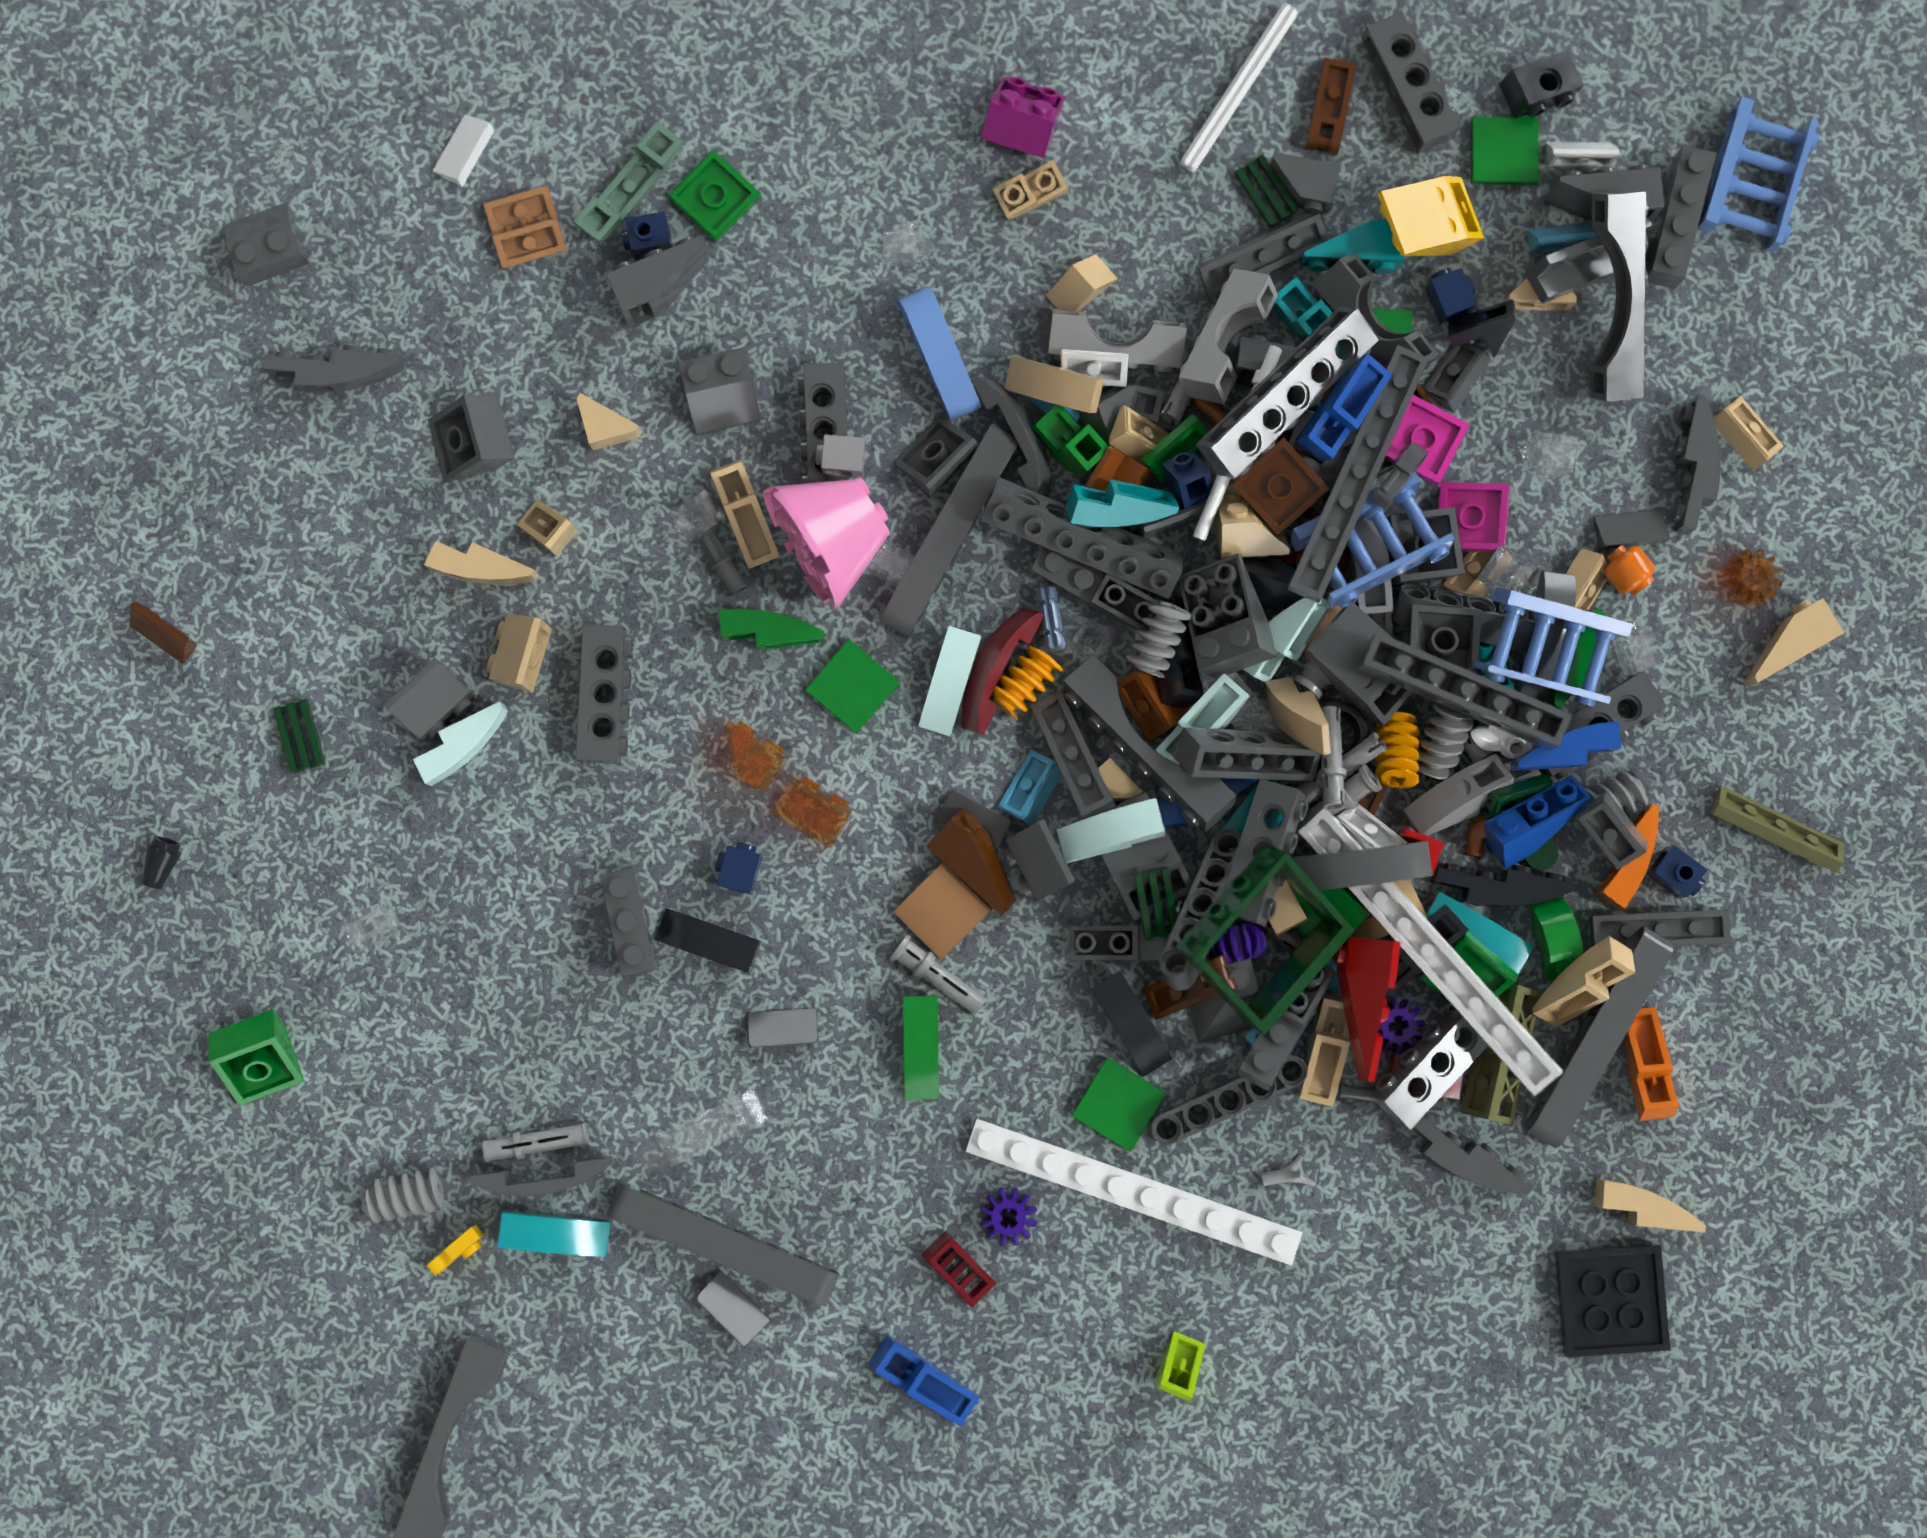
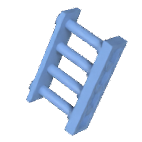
[1697,97,1819,253]
[1290,473,1455,610]
[1473,587,1633,707]

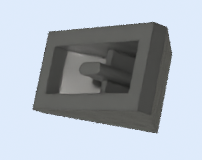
[1078,385,1136,451]

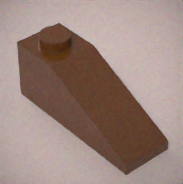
[927,808,1016,916]

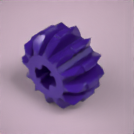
[1209,923,1267,963]
[1378,997,1425,1055]
[980,1187,1037,1246]

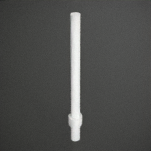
[1193,345,1283,541]

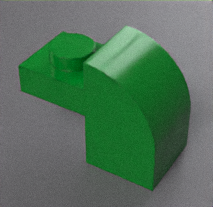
[1031,404,1109,475]
[1530,896,1584,981]

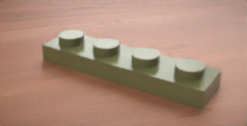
[1712,785,1845,873]

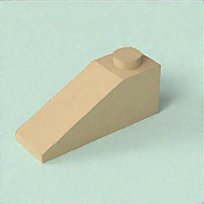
[1744,598,1844,687]

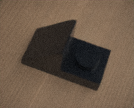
[1448,299,1515,358]

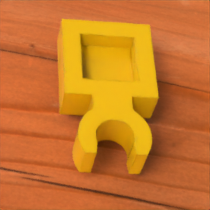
[426,1224,485,1276]

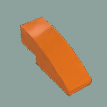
[1595,803,1659,910]
[1624,1007,1679,1121]

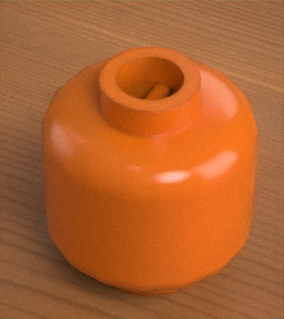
[1604,544,1655,596]

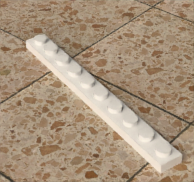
[1298,809,1563,1096]
[966,1119,1303,1266]

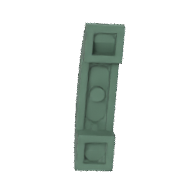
[573,121,683,243]

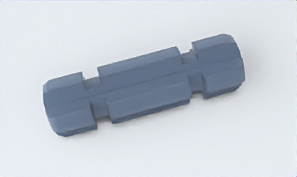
[1037,586,1065,652]

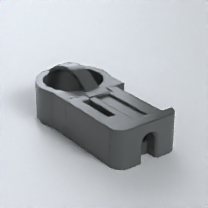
[1372,442,1428,511]

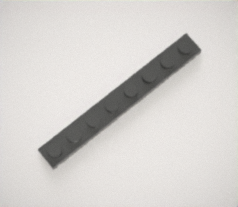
[1287,345,1429,603]

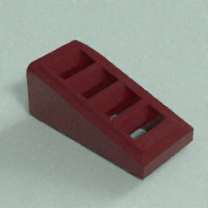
[921,1231,996,1308]

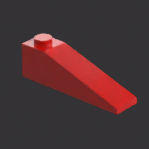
[1333,937,1400,1082]

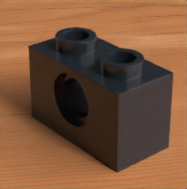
[1499,50,1584,119]

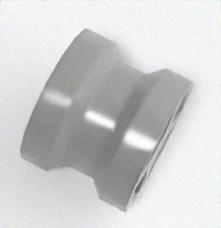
[1293,659,1331,700]

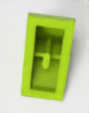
[1154,1331,1206,1402]

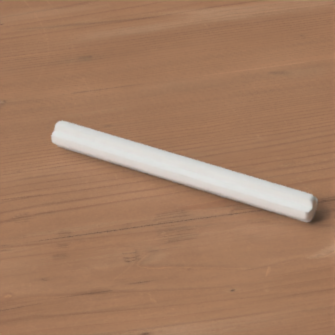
[1180,3,1297,172]

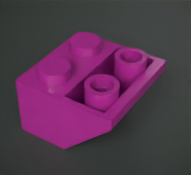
[981,76,1066,158]

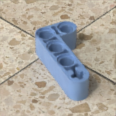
[895,286,981,422]

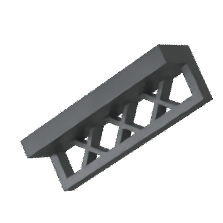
[1526,217,1653,304]

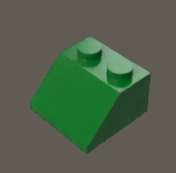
[208,1009,304,1106]

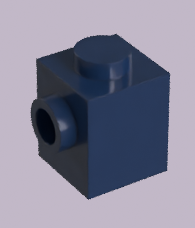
[621,211,673,260]
[1425,268,1477,325]
[1162,450,1213,509]
[715,842,763,895]
[1646,845,1708,898]

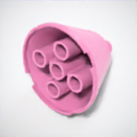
[763,477,890,610]

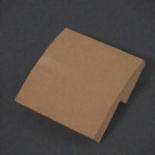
[483,185,567,269]
[894,862,993,960]

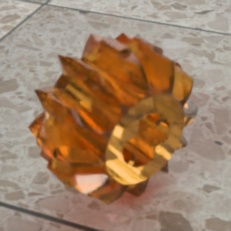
[1722,549,1783,606]

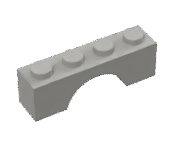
[1179,269,1278,404]
[1048,309,1187,372]

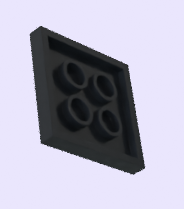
[1555,1244,1671,1358]

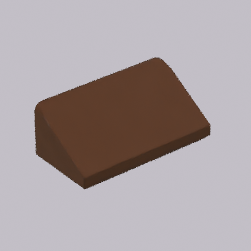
[130,602,197,664]

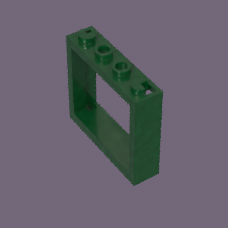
[1175,844,1355,1035]

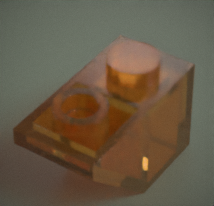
[724,721,788,794]

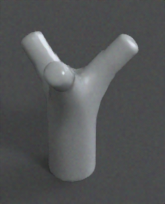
[1261,1155,1316,1187]

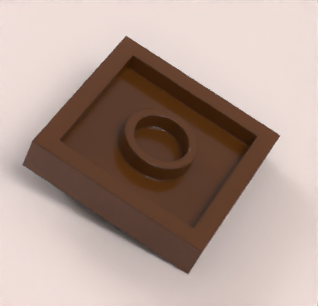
[1232,438,1330,535]

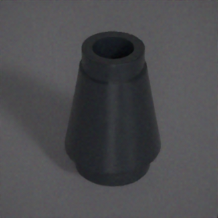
[142,836,182,889]

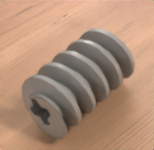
[1127,601,1192,678]
[1417,702,1473,780]
[1574,770,1648,831]
[366,1168,444,1224]

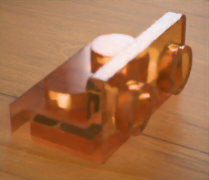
[773,776,852,849]

